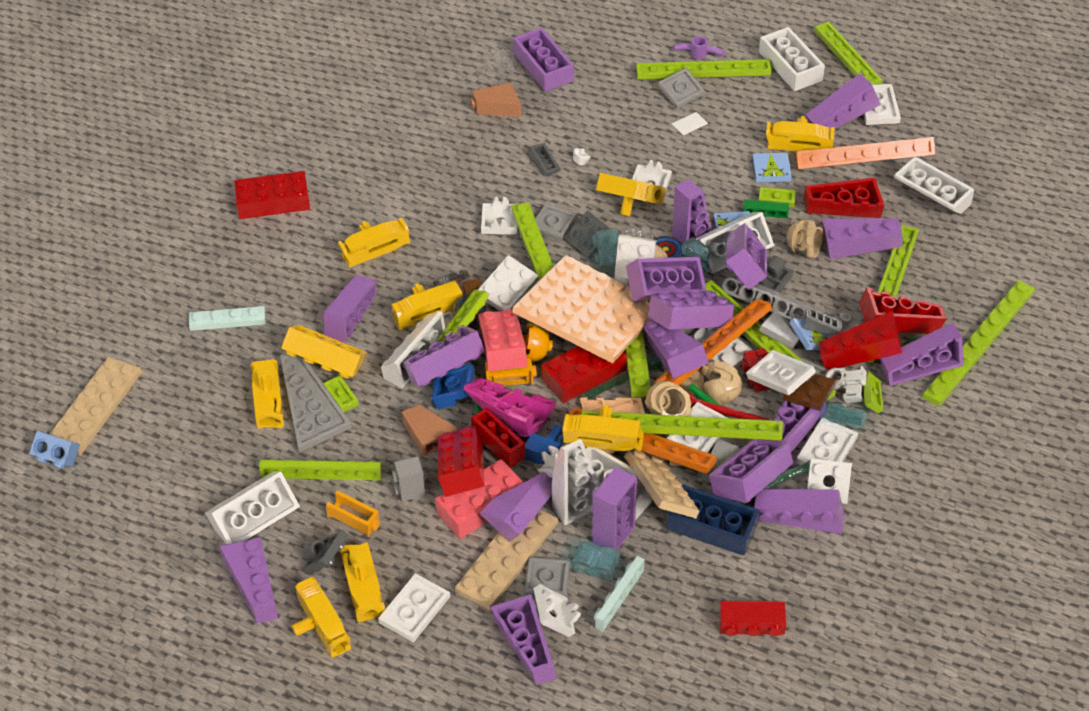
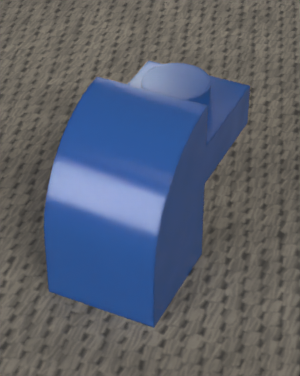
[525,424,564,464]

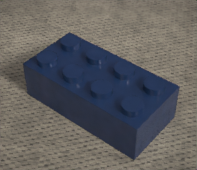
[667,484,760,556]

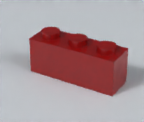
[471,408,525,468]
[719,601,787,636]

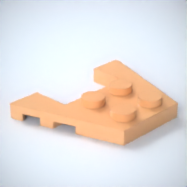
[580,398,645,455]

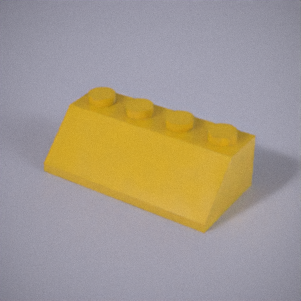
[281,324,368,378]

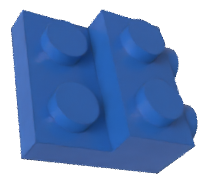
[431,364,474,409]

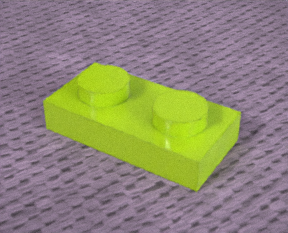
[759,187,796,208]
[862,371,884,413]
[323,376,359,412]

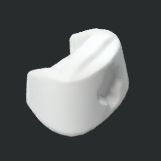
[573,148,590,165]

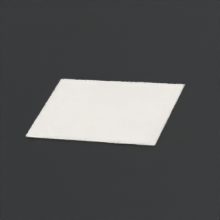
[672,112,708,135]

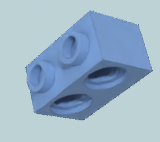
[29,431,80,469]

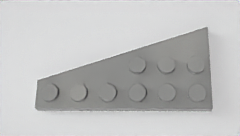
[280,353,352,453]

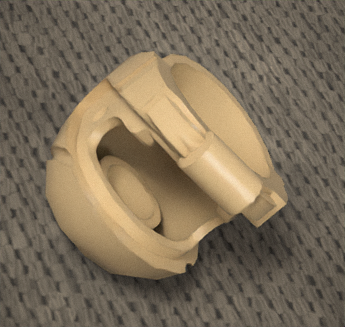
[786,219,824,258]
[701,360,742,404]
[645,381,693,416]

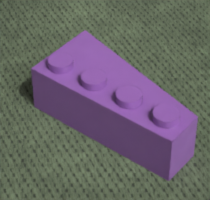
[805,73,881,129]
[672,179,712,251]
[822,219,903,259]
[322,274,377,344]
[880,322,963,386]
[403,325,485,386]
[774,401,826,452]
[754,489,845,534]
[490,594,557,685]

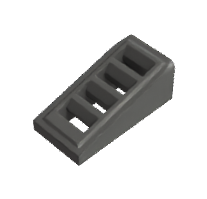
[528,142,561,176]
[804,307,842,335]

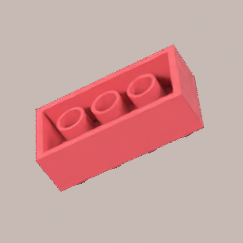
[478,309,527,371]
[435,459,523,539]

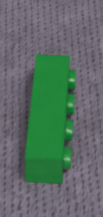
[743,199,789,219]

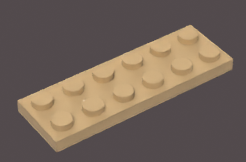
[50,357,142,456]
[624,450,699,518]
[455,510,558,610]

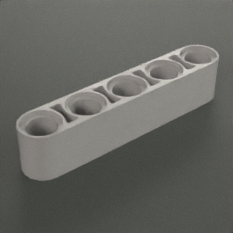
[722,276,811,320]

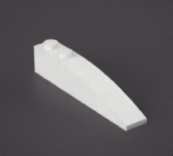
[552,439,600,526]

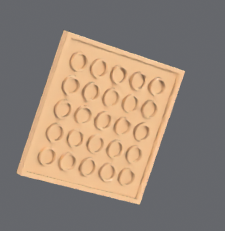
[512,256,652,363]

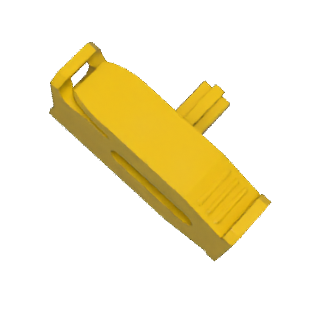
[766,116,835,151]
[596,173,666,216]
[337,218,410,268]
[391,281,464,330]
[250,359,284,429]
[563,404,644,451]
[340,542,385,622]
[291,577,351,658]

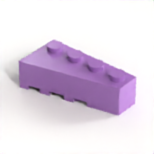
[643,320,709,379]
[219,537,278,623]

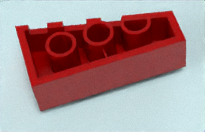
[803,177,885,218]
[859,287,946,334]
[819,310,902,370]

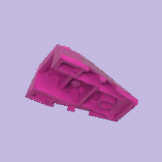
[464,378,557,437]

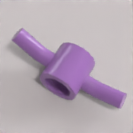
[673,36,725,59]

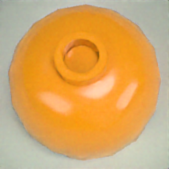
[523,323,553,361]

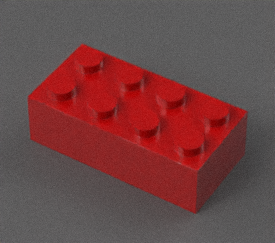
[234,171,310,220]
[541,346,627,404]
[438,426,485,497]

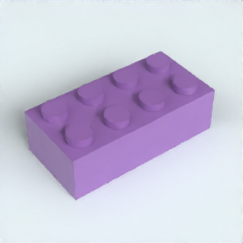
[513,28,574,92]
[725,223,767,290]
[626,257,706,302]
[647,291,734,330]
[709,439,793,503]
[591,467,637,555]

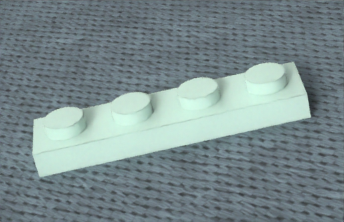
[189,306,265,331]
[594,556,645,632]

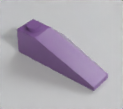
[480,472,552,542]

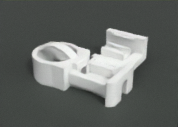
[826,366,867,403]

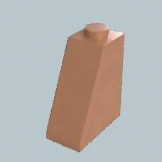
[470,82,521,117]
[402,405,458,456]

